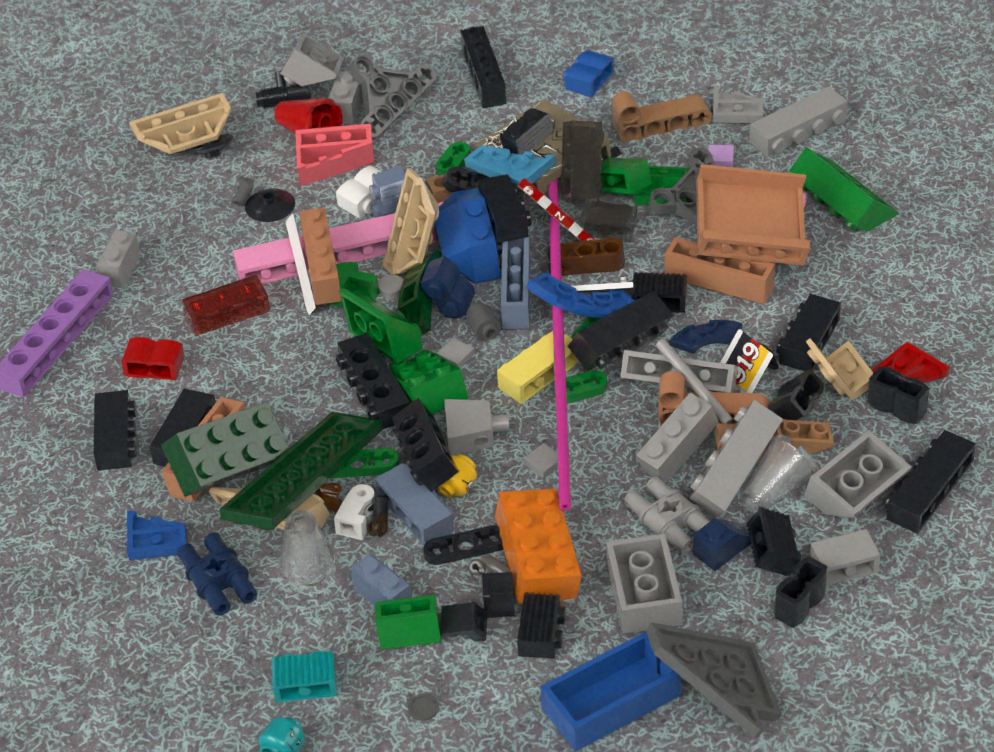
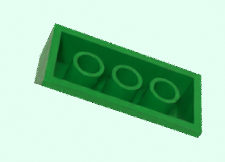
[788,147,900,232]

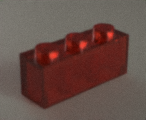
[181,274,270,337]

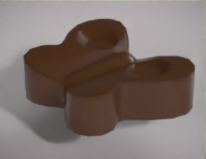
[315,483,343,512]

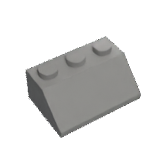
[280,33,344,86]
[804,430,912,518]

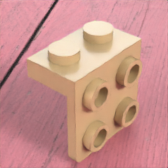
[806,338,873,400]

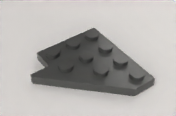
[646,622,782,738]

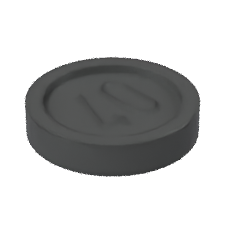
[408,694,439,721]

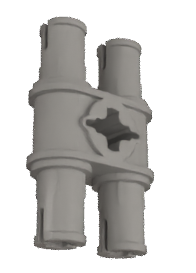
[624,476,710,555]

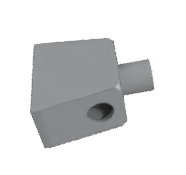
[444,399,509,455]

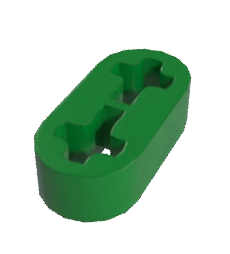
[436,142,471,176]
[566,370,607,403]

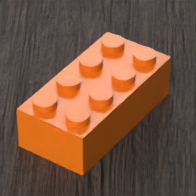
[495,489,582,604]

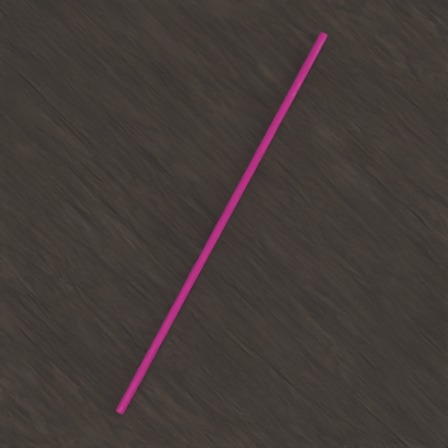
[548,178,571,511]

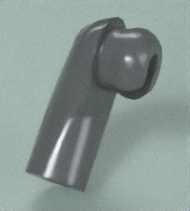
[232,177,254,207]
[469,556,510,578]

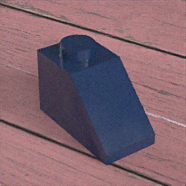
[694,518,751,571]

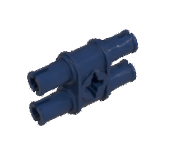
[177,532,257,616]

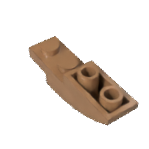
[714,419,834,460]

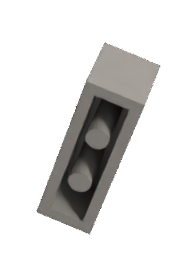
[636,392,719,483]

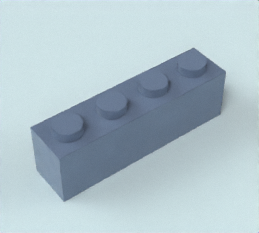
[501,232,531,329]

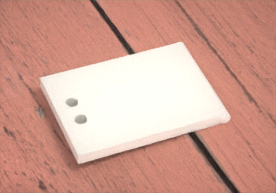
[572,277,633,291]

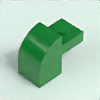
[326,262,379,307]

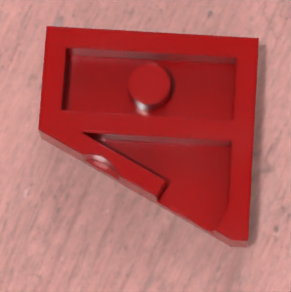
[872,341,950,383]

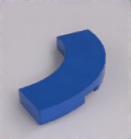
[526,272,634,318]

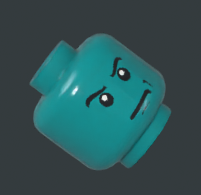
[258,717,305,752]

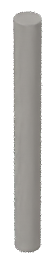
[656,339,733,424]

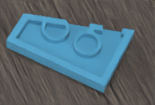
[464,145,557,191]

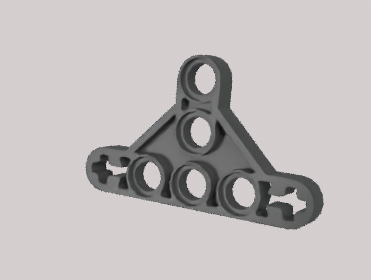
[349,56,436,140]
[649,147,715,226]

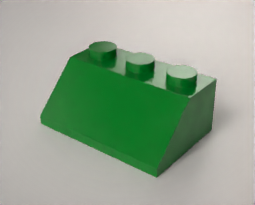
[339,288,423,364]

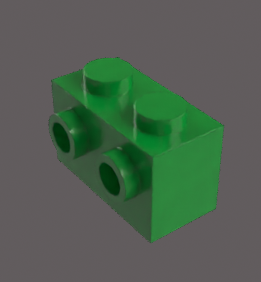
[590,157,652,195]
[375,595,441,650]

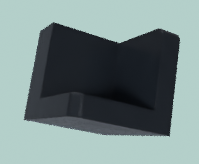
[482,572,515,618]
[440,602,488,641]

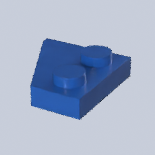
[127,511,187,560]

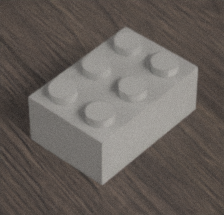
[606,533,682,634]

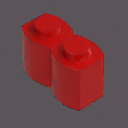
[121,337,184,380]

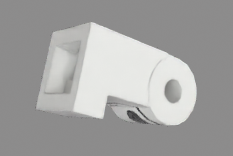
[334,484,375,540]

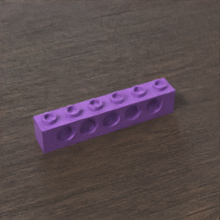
[0,269,114,398]

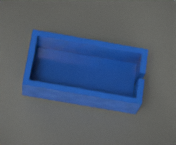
[540,631,681,752]

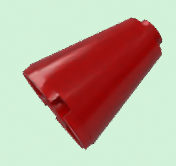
[274,98,343,135]

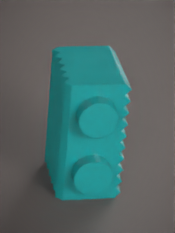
[272,651,337,703]

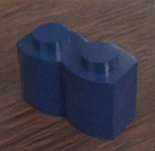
[421,256,475,319]

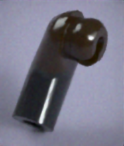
[367,496,389,537]

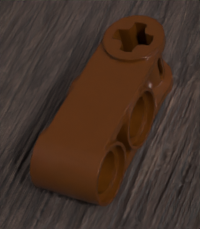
[547,237,625,276]

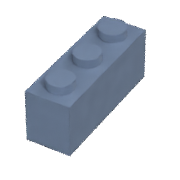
[375,463,455,546]

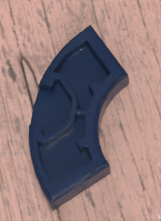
[669,319,742,354]

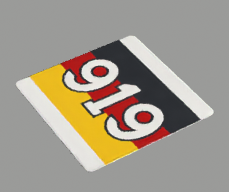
[720,329,773,393]

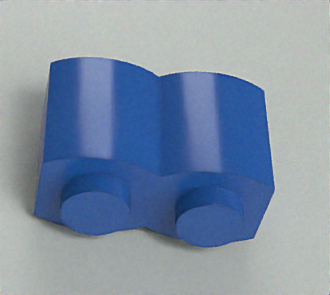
[563,50,614,97]

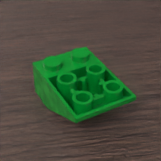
[389,350,469,414]

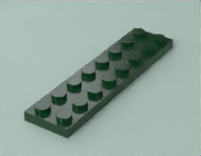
[220,412,382,530]

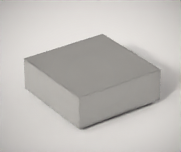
[436,338,475,368]
[523,443,558,478]

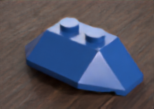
[434,188,501,284]

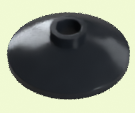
[185,134,233,158]
[245,188,295,222]

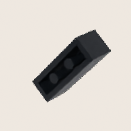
[478,174,532,243]
[776,293,841,371]
[150,388,216,467]
[93,390,137,471]

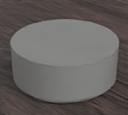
[378,275,403,299]

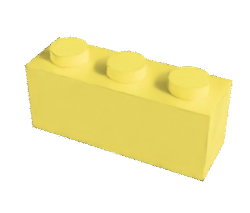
[497,331,579,404]

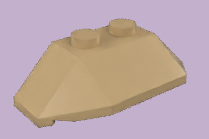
[129,93,231,154]
[383,168,439,275]

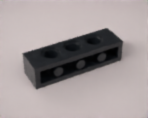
[460,26,507,109]
[335,332,410,430]
[391,398,459,492]

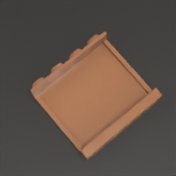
[696,164,810,265]

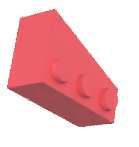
[296,124,374,186]

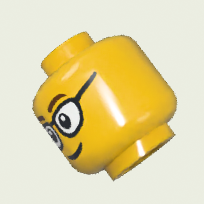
[437,454,477,498]

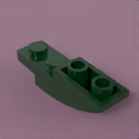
[397,250,442,335]

